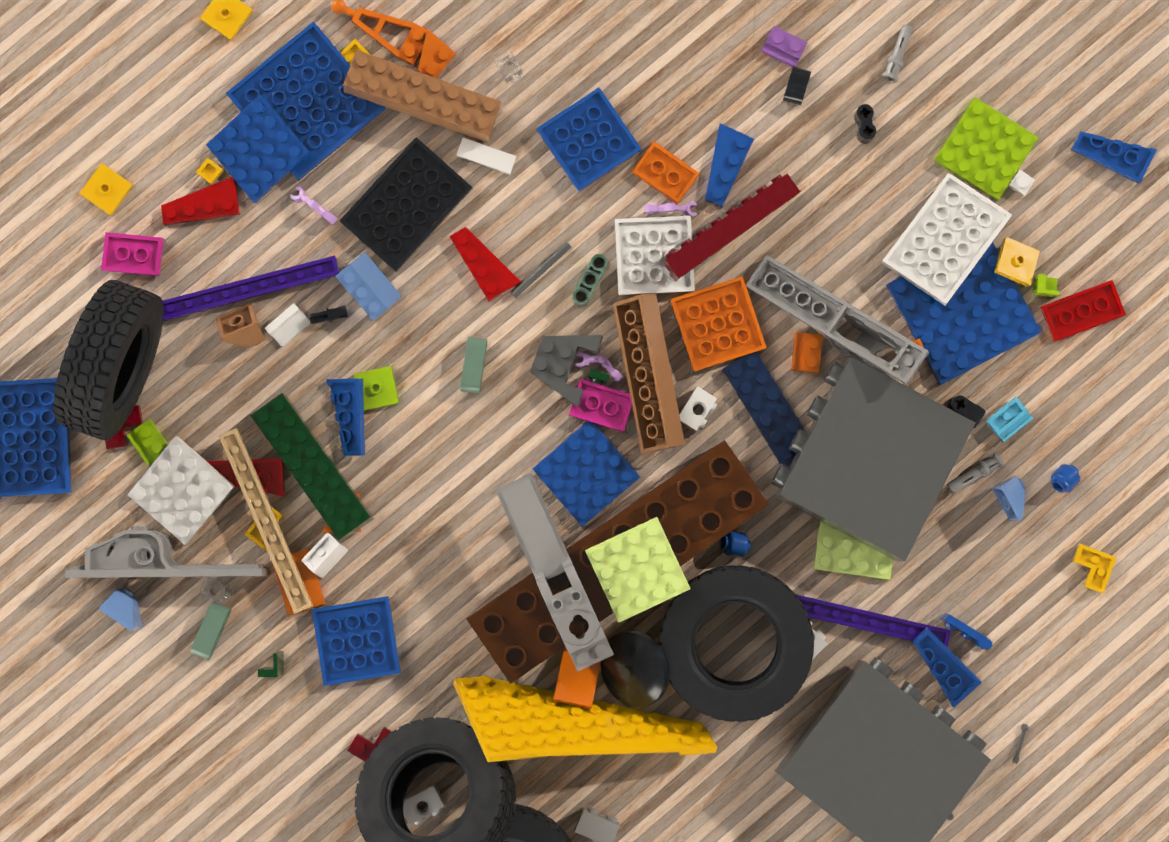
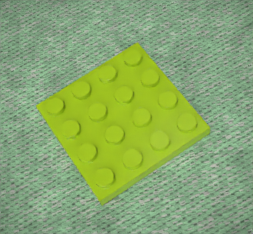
[933,97,1039,201]

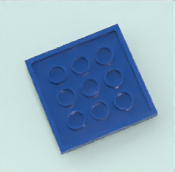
[536,87,642,192]
[206,94,311,203]
[532,421,640,527]
[312,596,401,686]

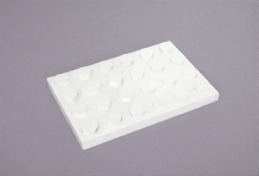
[882,173,1012,306]

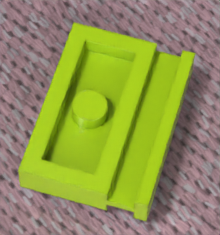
[127,419,169,466]

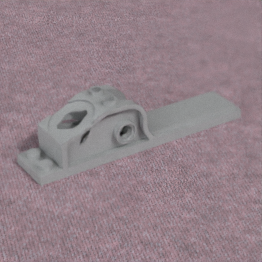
[746,255,929,385]
[496,474,614,671]
[65,526,269,578]

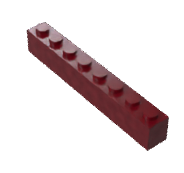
[663,173,801,281]

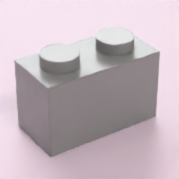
[574,807,620,842]

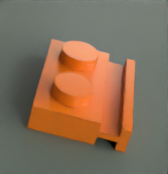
[791,332,823,373]

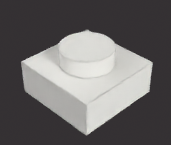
[1008,170,1035,197]

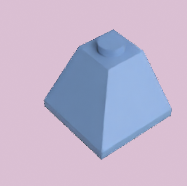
[992,476,1026,521]
[99,588,142,631]

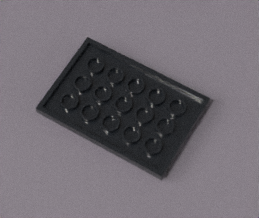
[340,137,473,272]

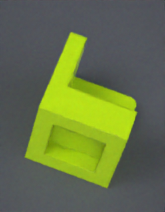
[1033,274,1060,298]

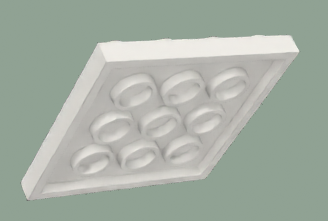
[615,216,695,296]
[128,436,235,545]

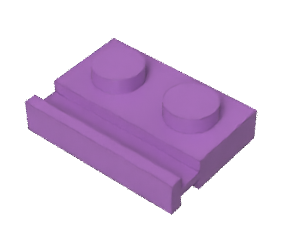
[761,26,808,67]

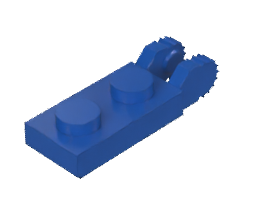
[941,613,992,650]

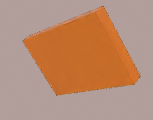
[632,141,700,205]
[272,548,326,615]
[553,646,601,709]

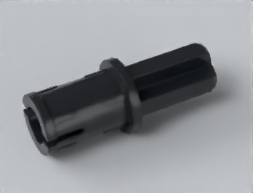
[309,305,348,324]

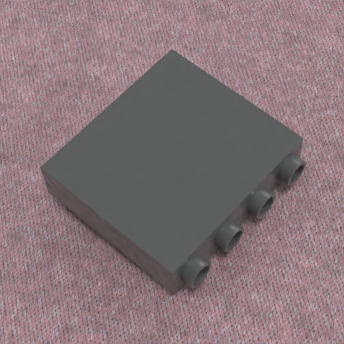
[771,357,975,561]
[775,657,991,842]

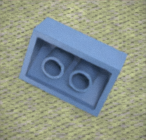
[335,252,402,321]

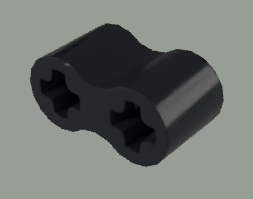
[783,66,811,106]
[854,104,876,144]

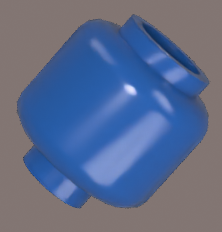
[1051,464,1080,493]
[721,531,751,557]

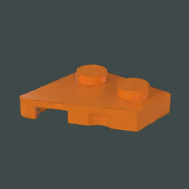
[417,29,456,78]

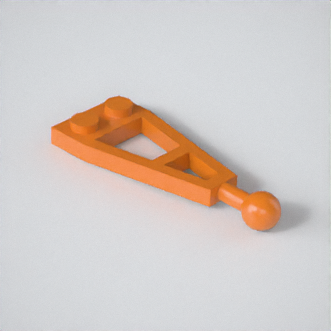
[331,0,427,66]

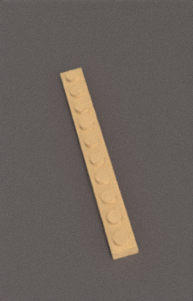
[219,428,313,614]

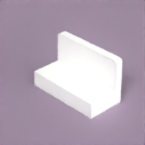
[265,303,310,347]
[301,532,348,578]

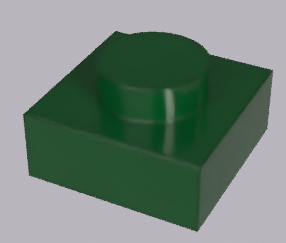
[588,369,609,385]

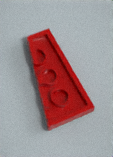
[161,177,240,225]
[449,227,521,302]
[207,458,285,497]

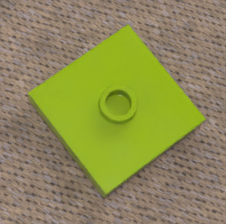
[354,366,399,411]

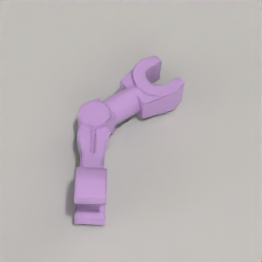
[290,186,338,224]
[644,202,697,217]
[576,352,623,384]

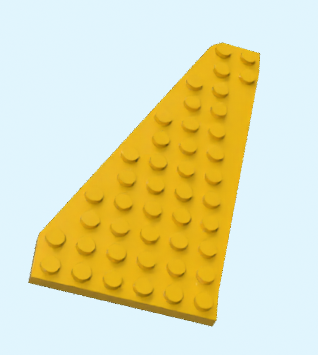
[453,676,717,762]

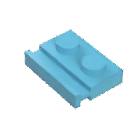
[985,397,1034,443]

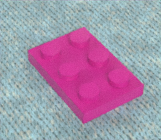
[101,232,164,276]
[569,379,632,433]

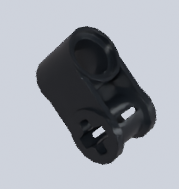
[947,396,986,428]

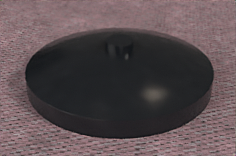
[600,630,669,708]

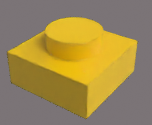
[196,158,224,185]

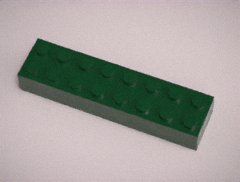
[250,393,374,542]

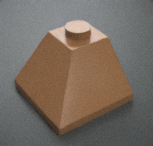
[216,302,266,348]

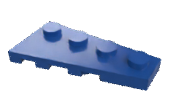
[705,123,754,208]
[913,627,982,708]

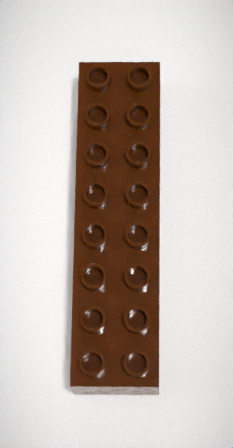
[466,440,770,684]

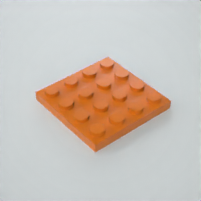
[670,276,767,372]

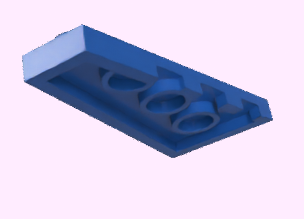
[1071,132,1157,184]
[326,378,365,456]

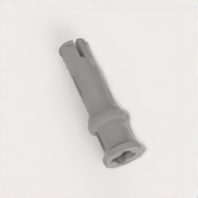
[881,25,913,83]
[947,452,1005,494]

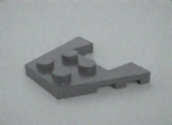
[530,335,603,407]

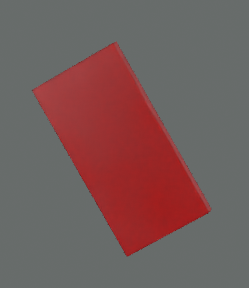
[1040,280,1126,342]

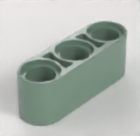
[573,254,608,307]
[460,337,487,394]
[190,601,231,661]

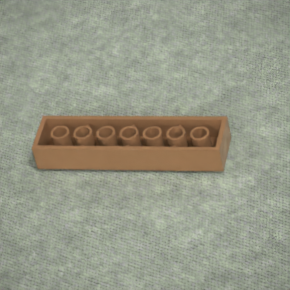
[343,50,501,143]
[613,294,685,453]

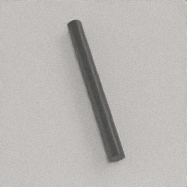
[511,242,572,298]

